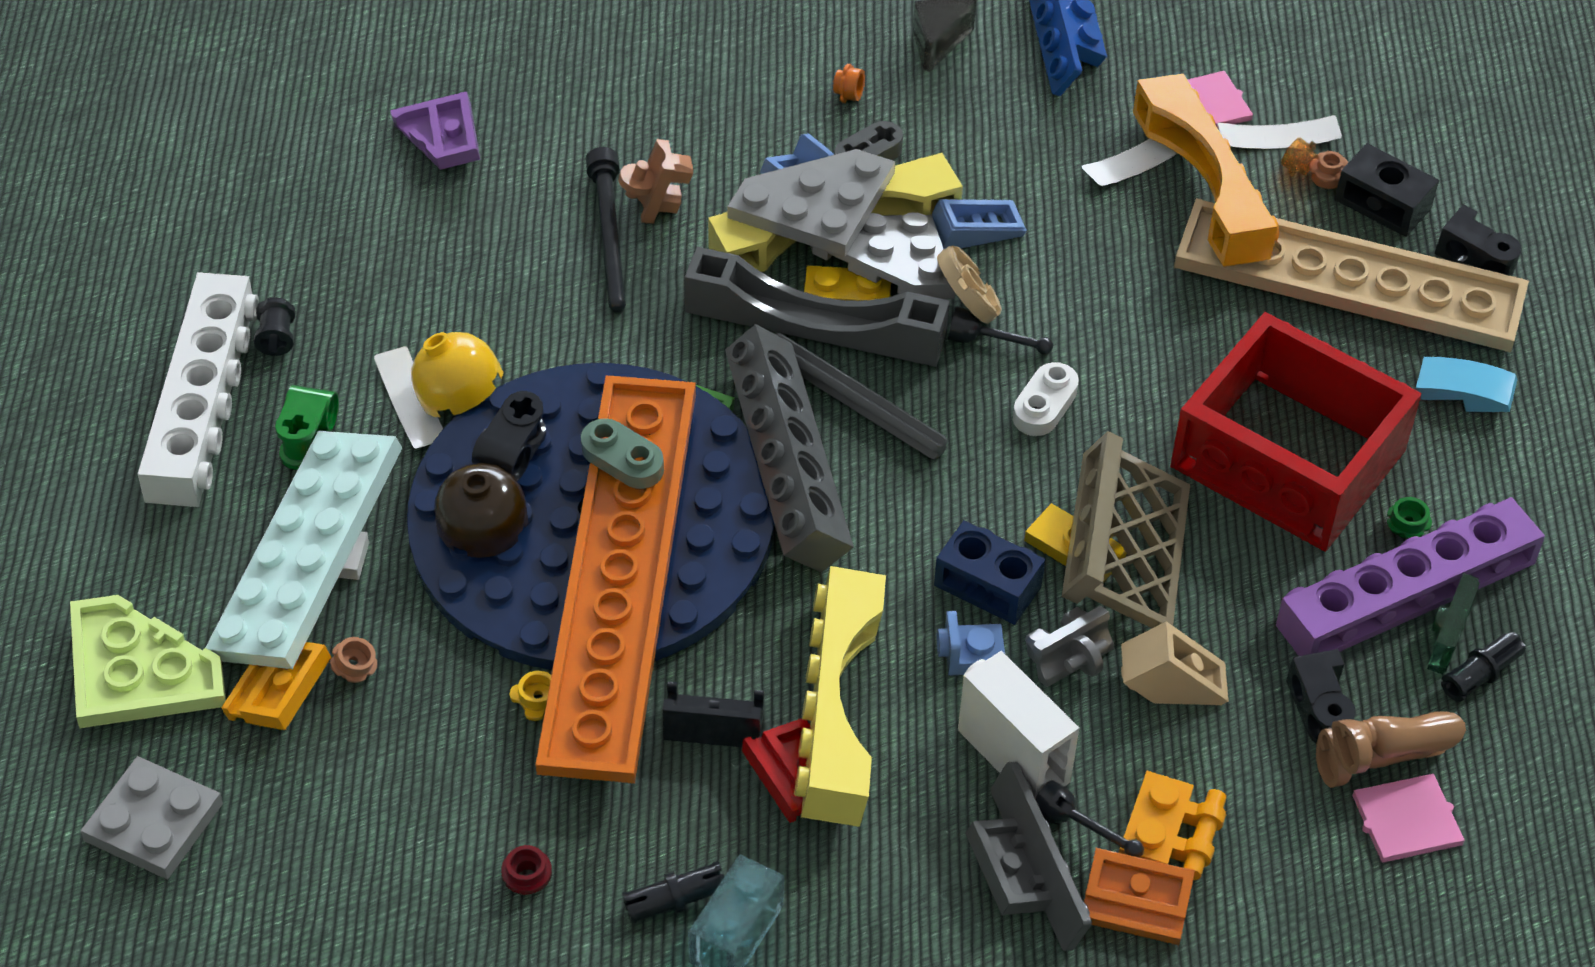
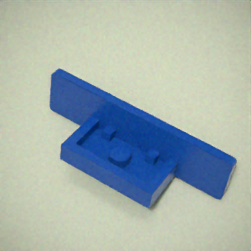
[1029,0,1107,96]

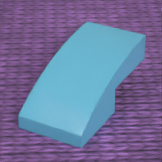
[1416,357,1517,412]

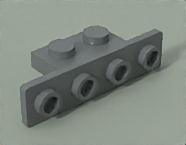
[965,762,1092,951]

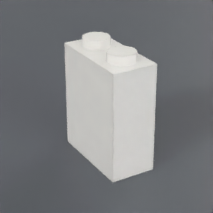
[958,651,1079,800]

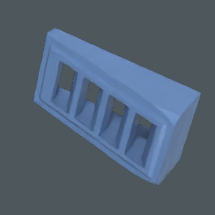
[932,199,1027,249]

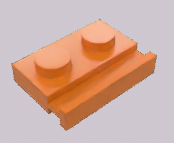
[1084,848,1195,945]

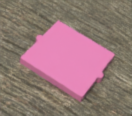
[1188,71,1253,129]
[1352,773,1464,863]

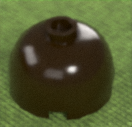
[434,463,528,558]

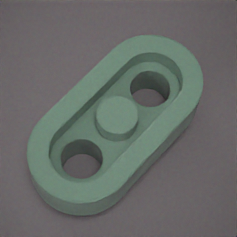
[581,419,664,489]

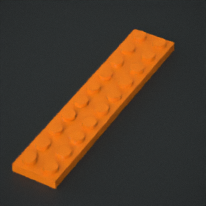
[535,375,696,783]

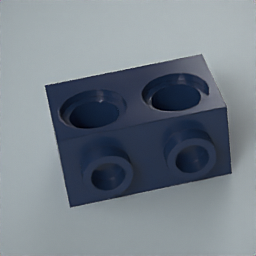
[934,520,1045,625]

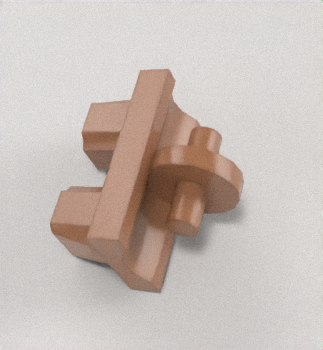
[618,139,693,224]

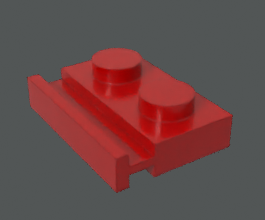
[741,718,810,823]

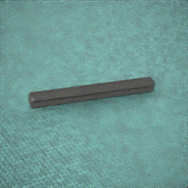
[776,333,948,460]

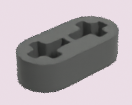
[834,121,903,161]

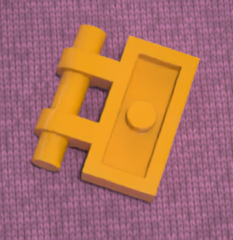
[1119,771,1227,880]

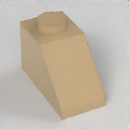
[1121,621,1229,705]

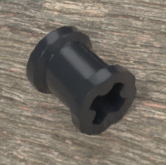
[254,297,296,356]

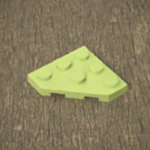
[70,595,226,728]

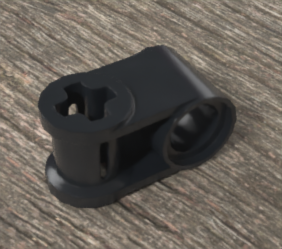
[472,391,546,481]

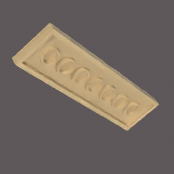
[1174,198,1529,352]

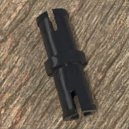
[622,861,728,924]

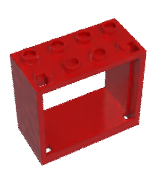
[1170,312,1422,552]

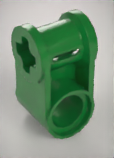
[275,385,339,470]

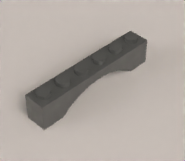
[684,246,950,367]

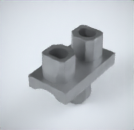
[1025,606,1114,687]

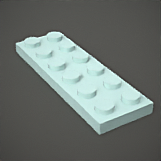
[205,431,402,669]

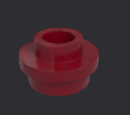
[501,845,552,895]

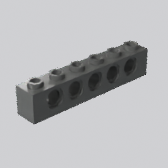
[725,324,854,573]

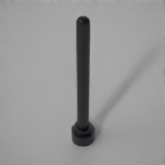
[585,147,626,313]

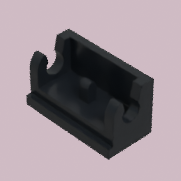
[663,682,765,747]

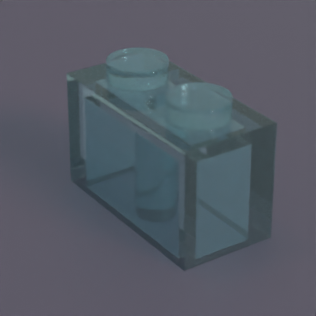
[689,854,784,967]

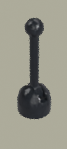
[948,306,1053,354]
[1036,780,1144,858]

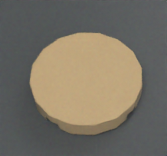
[937,245,1002,324]

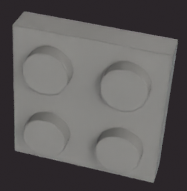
[81,756,223,880]

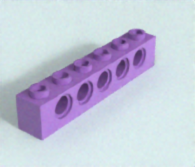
[1276,497,1545,656]

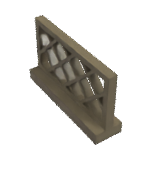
[1062,431,1190,628]

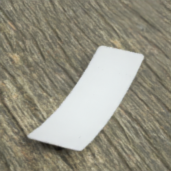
[1217,115,1342,149]
[1082,139,1178,186]
[374,346,443,449]

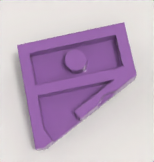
[390,91,480,170]

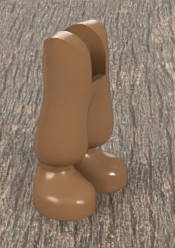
[1316,711,1466,787]

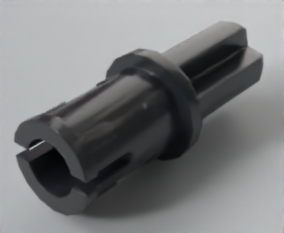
[1441,632,1526,702]

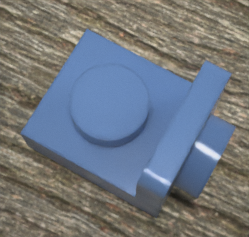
[937,611,1005,676]

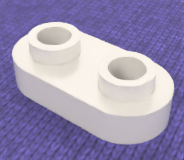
[1013,362,1079,436]

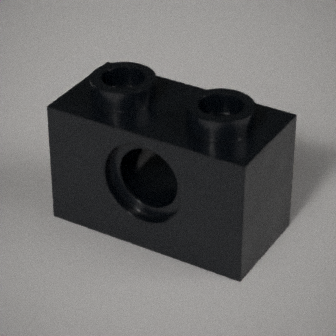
[1334,143,1439,237]

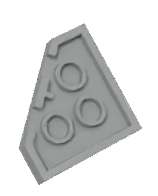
[727,149,895,257]
[811,212,955,299]

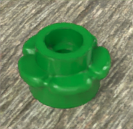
[1387,497,1432,539]

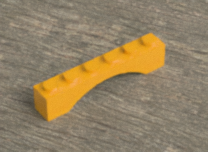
[1133,74,1279,267]

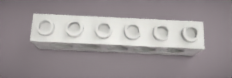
[138,272,259,507]

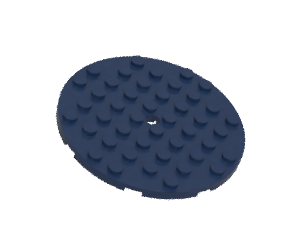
[407,363,775,670]

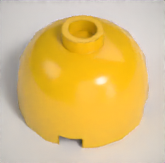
[411,332,503,417]

